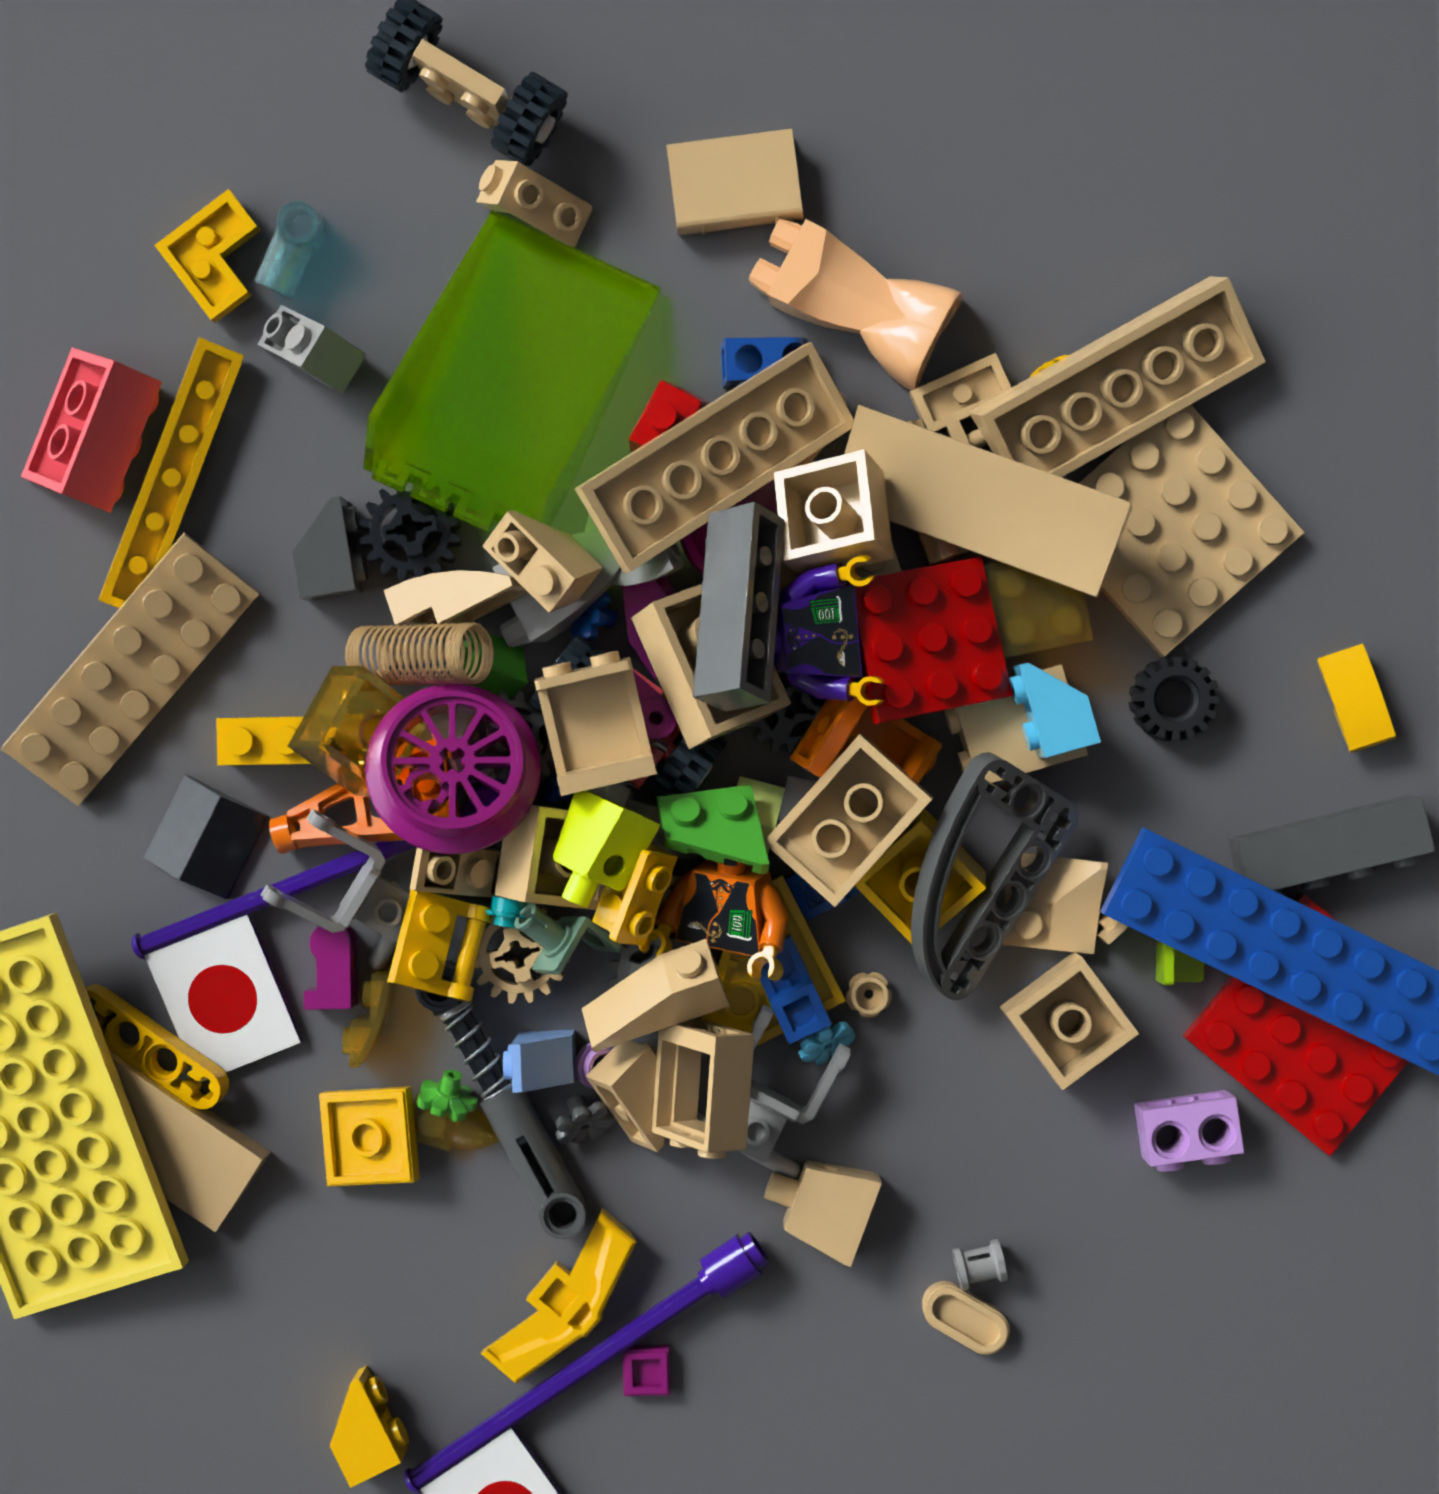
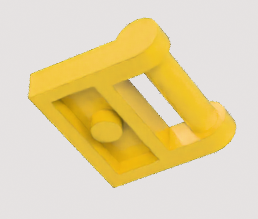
[387,890,493,1002]

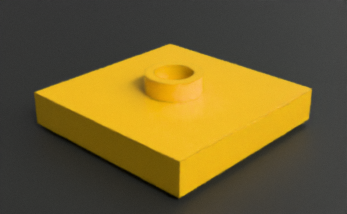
[319,1086,420,1187]

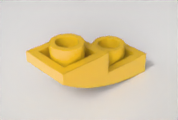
[1317,643,1396,754]

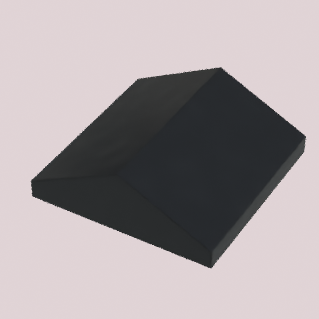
[143,775,269,899]

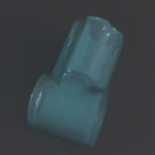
[254,201,327,300]

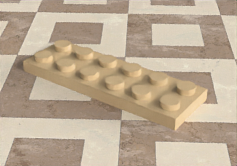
[575,342,854,573]
[1,532,259,806]

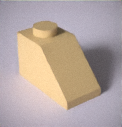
[585,1040,665,1152]

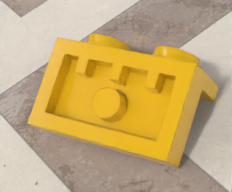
[592,843,678,946]

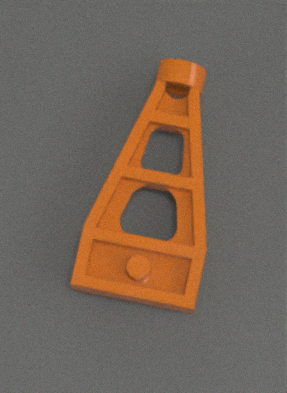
[269,739,460,854]

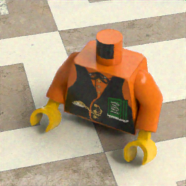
[639,858,789,982]

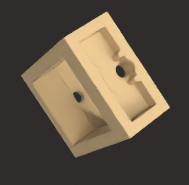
[651,1018,754,1159]

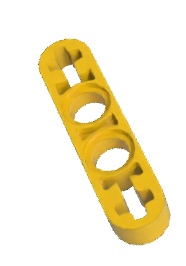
[85,984,229,1110]

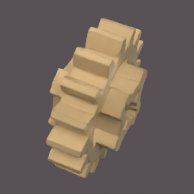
[475,907,570,1004]

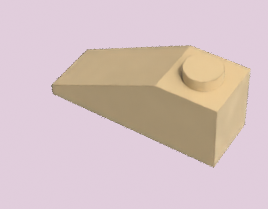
[582,939,730,1052]

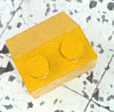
[854,808,986,944]

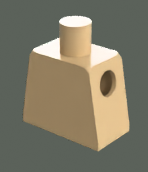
[764,1160,882,1267]

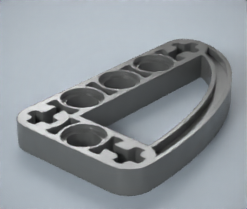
[911,752,1078,1001]

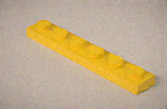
[98,337,244,608]

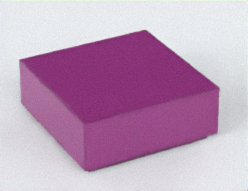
[623,1344,671,1397]

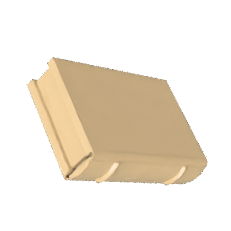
[666,129,803,236]

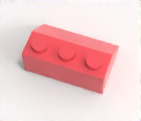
[21,348,162,513]

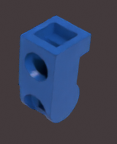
[720,337,808,388]

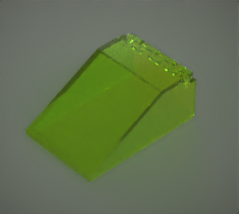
[363,210,661,532]

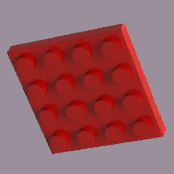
[1182,893,1408,1156]

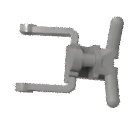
[260,809,410,970]
[697,1004,851,1179]

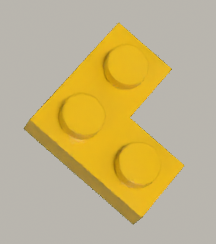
[154,189,261,323]

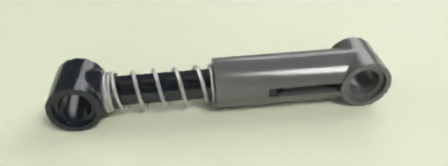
[415,961,589,1240]

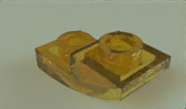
[342,969,396,1068]

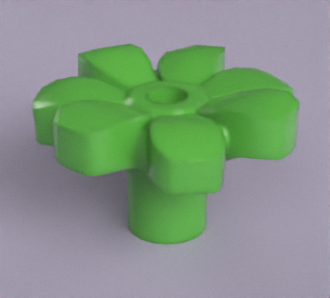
[417,1069,478,1122]

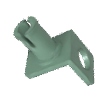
[514,903,623,975]

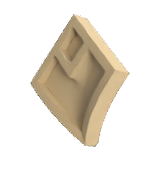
[1003,853,1108,954]

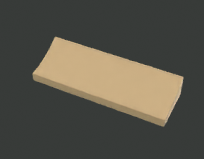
[968,276,1266,477]
[844,405,1133,598]
[109,1050,271,1232]

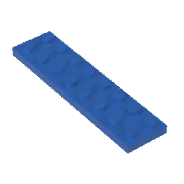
[1100,827,1439,1075]

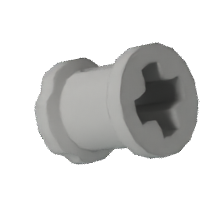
[952,1239,1008,1291]

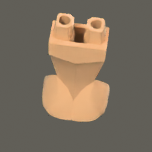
[749,219,963,391]

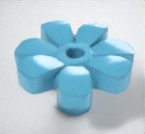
[798,1022,855,1066]

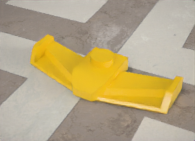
[481,1208,637,1384]

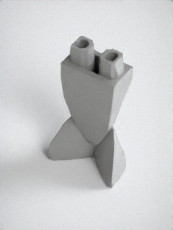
[493,515,684,647]

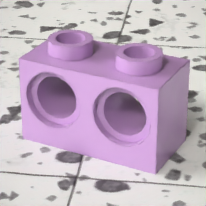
[1134,1090,1244,1172]

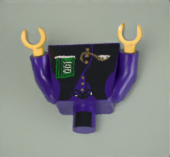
[774,554,885,706]

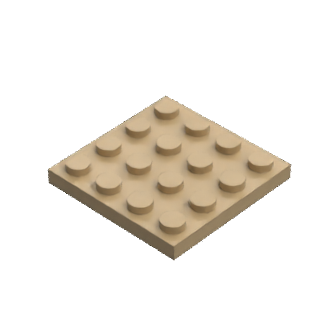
[1078,405,1305,657]

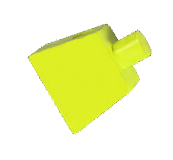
[553,790,660,908]

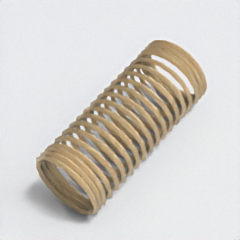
[345,622,494,686]

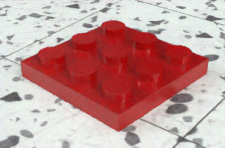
[846,557,1013,725]

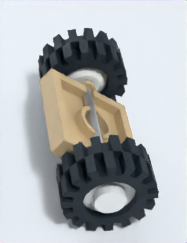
[365,0,568,167]

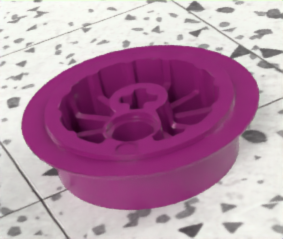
[365,684,541,854]

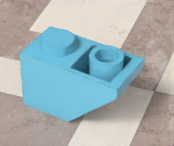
[1009,663,1101,758]

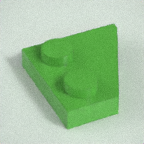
[656,785,769,874]

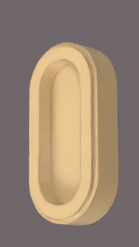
[922,1281,1010,1355]

